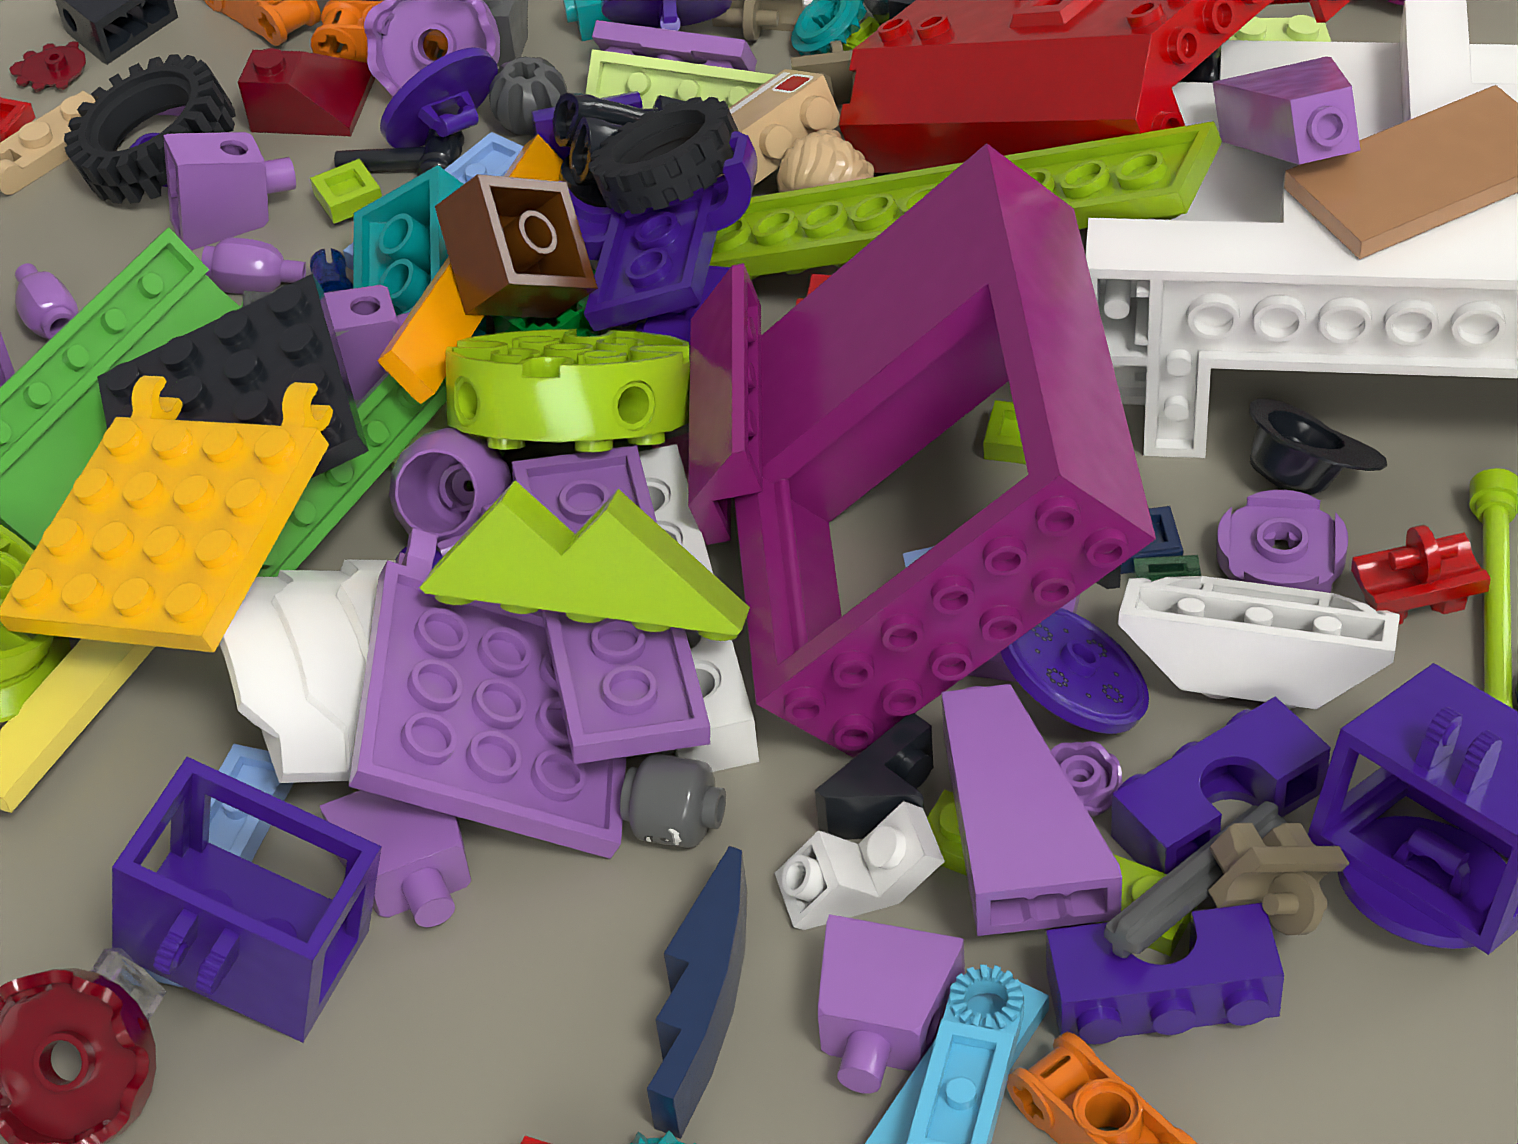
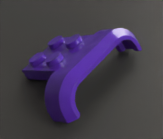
[559,131,758,331]

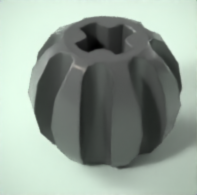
[489,56,568,136]

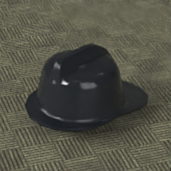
[1249,398,1387,495]

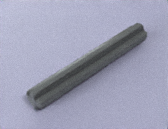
[1104,801,1286,958]

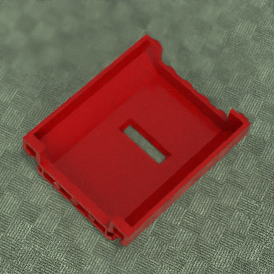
[839,0,1351,173]

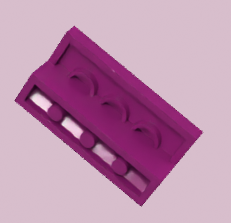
[688,263,763,545]

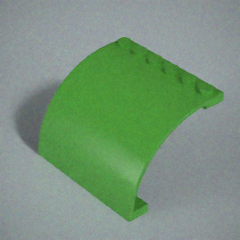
[0,227,447,577]

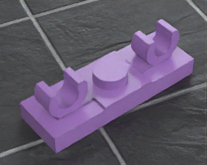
[592,20,757,72]

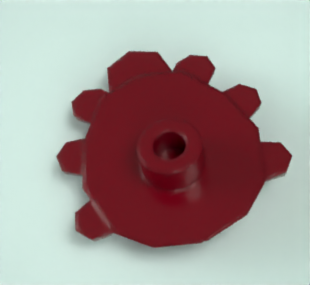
[9,41,86,92]

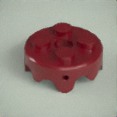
[0,968,157,1144]

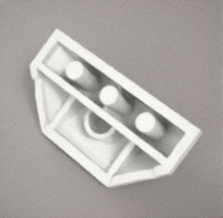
[1118,576,1400,709]

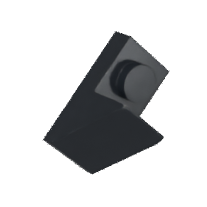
[815,713,934,840]

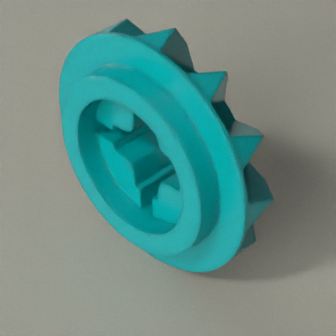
[791,0,867,56]

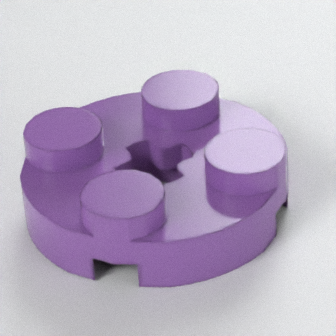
[1216,490,1348,593]

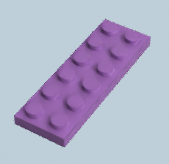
[512,445,710,764]

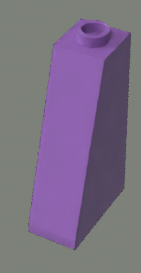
[1212,56,1361,165]
[941,684,1122,936]

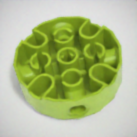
[445,329,690,452]

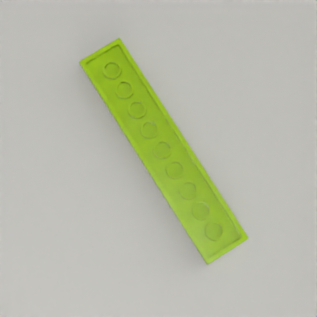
[709,121,1222,280]

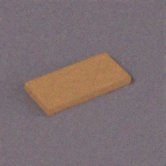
[1284,85,1518,259]

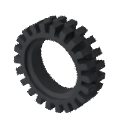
[64,54,236,204]

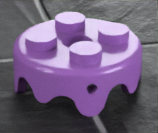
[364,0,500,98]

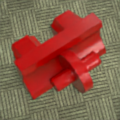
[1351,525,1491,625]

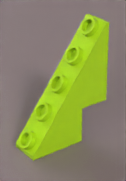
[419,480,750,641]

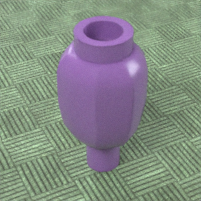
[201,237,306,295]
[15,263,78,340]

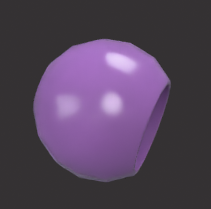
[389,428,513,548]

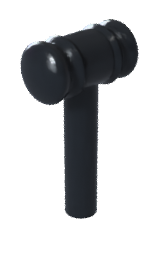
[334,128,464,177]

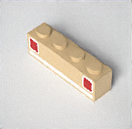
[716,69,840,185]

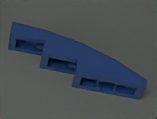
[647,846,748,1139]

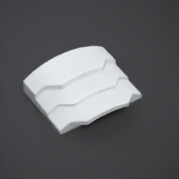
[219,560,396,783]

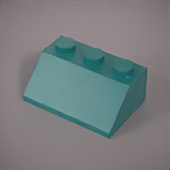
[353,165,487,337]

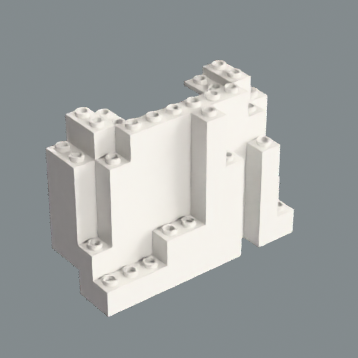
[1086,0,1518,458]

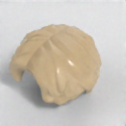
[777,129,874,193]

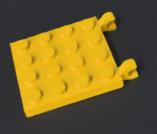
[0,376,333,652]

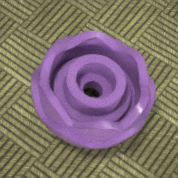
[1051,741,1123,818]

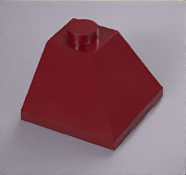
[238,48,375,137]

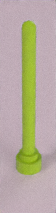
[1469,468,1518,708]

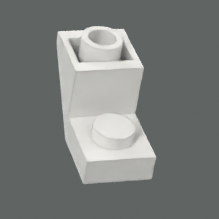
[775,801,945,930]

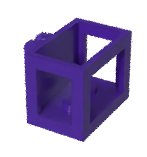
[1308,663,1518,955]
[112,757,382,1043]

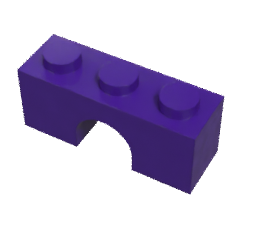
[1111,696,1331,874]
[1046,903,1284,1044]

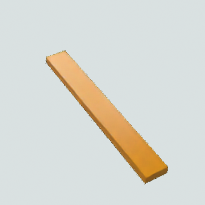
[377,134,563,404]

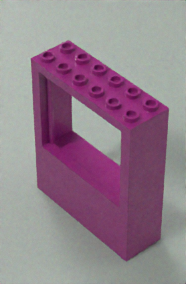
[734,143,1156,758]

